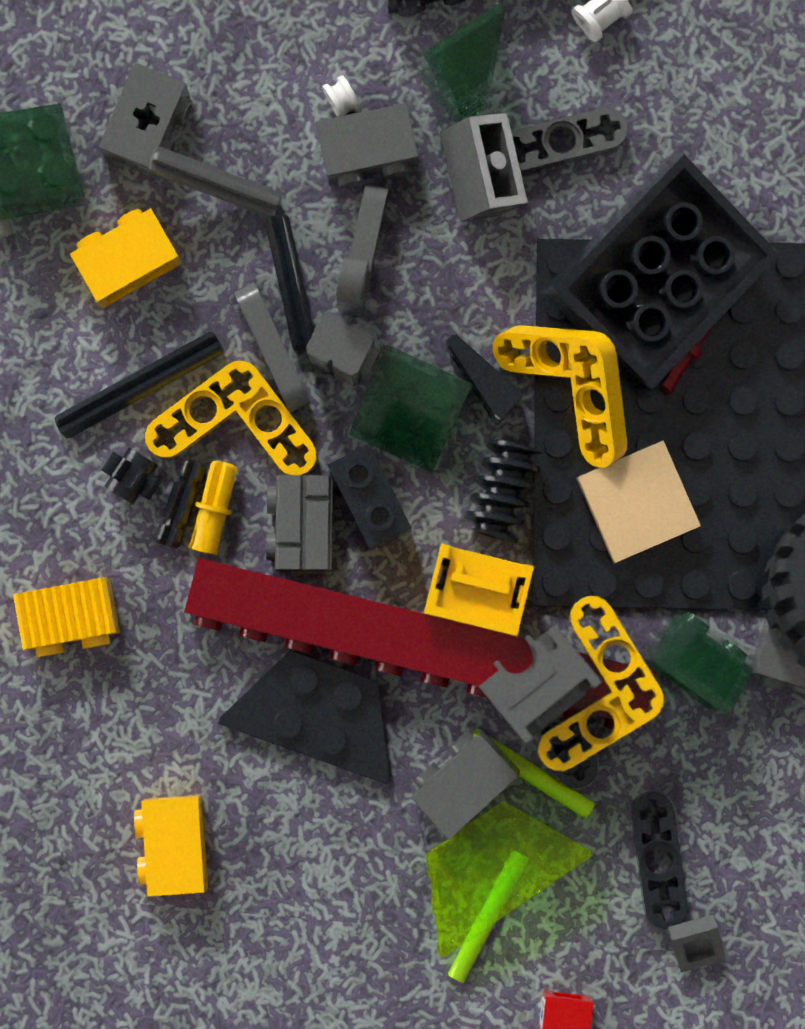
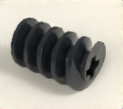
[464,439,543,543]

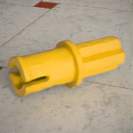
[188,460,237,555]

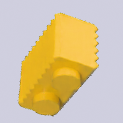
[13,577,120,658]

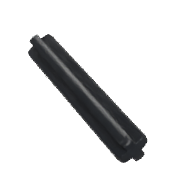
[54,332,224,438]

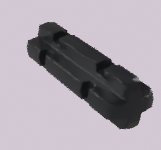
[155,458,206,549]

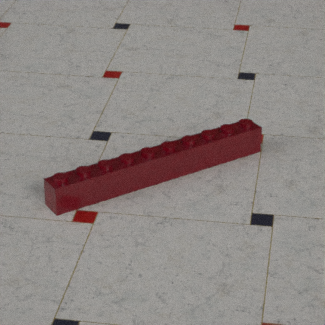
[184,558,657,733]

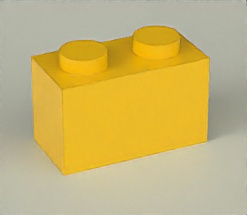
[70,208,182,309]
[134,795,208,897]

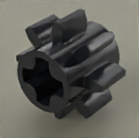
[101,447,161,505]

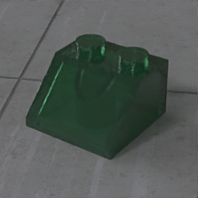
[349,345,472,473]
[641,612,754,716]

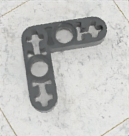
[336,184,389,318]

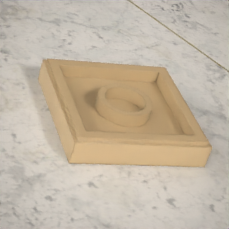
[576,441,701,564]

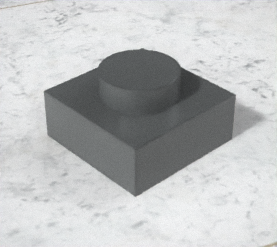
[668,915,726,972]

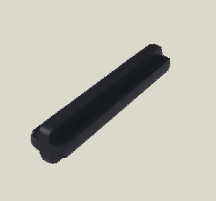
[265,215,314,350]

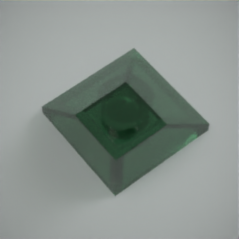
[421,2,506,122]

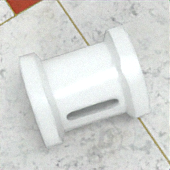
[571,0,633,42]

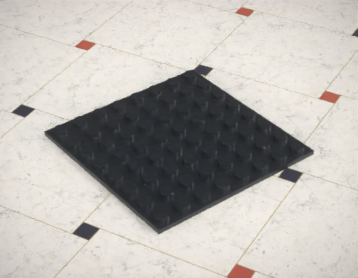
[532,239,805,610]

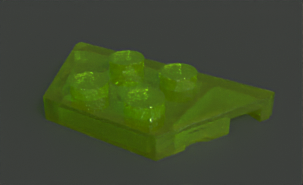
[426,801,594,958]

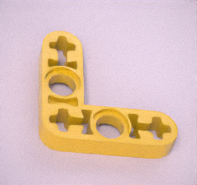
[493,325,627,468]
[145,361,317,476]
[538,596,664,771]

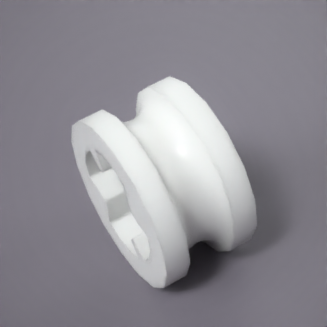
[322,75,362,117]

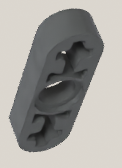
[511,108,628,174]
[233,282,311,413]

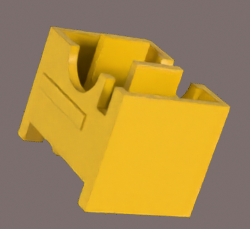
[424,543,534,636]

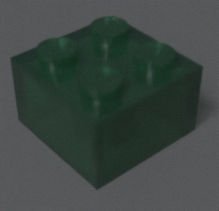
[0,103,83,220]

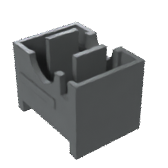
[479,625,602,744]

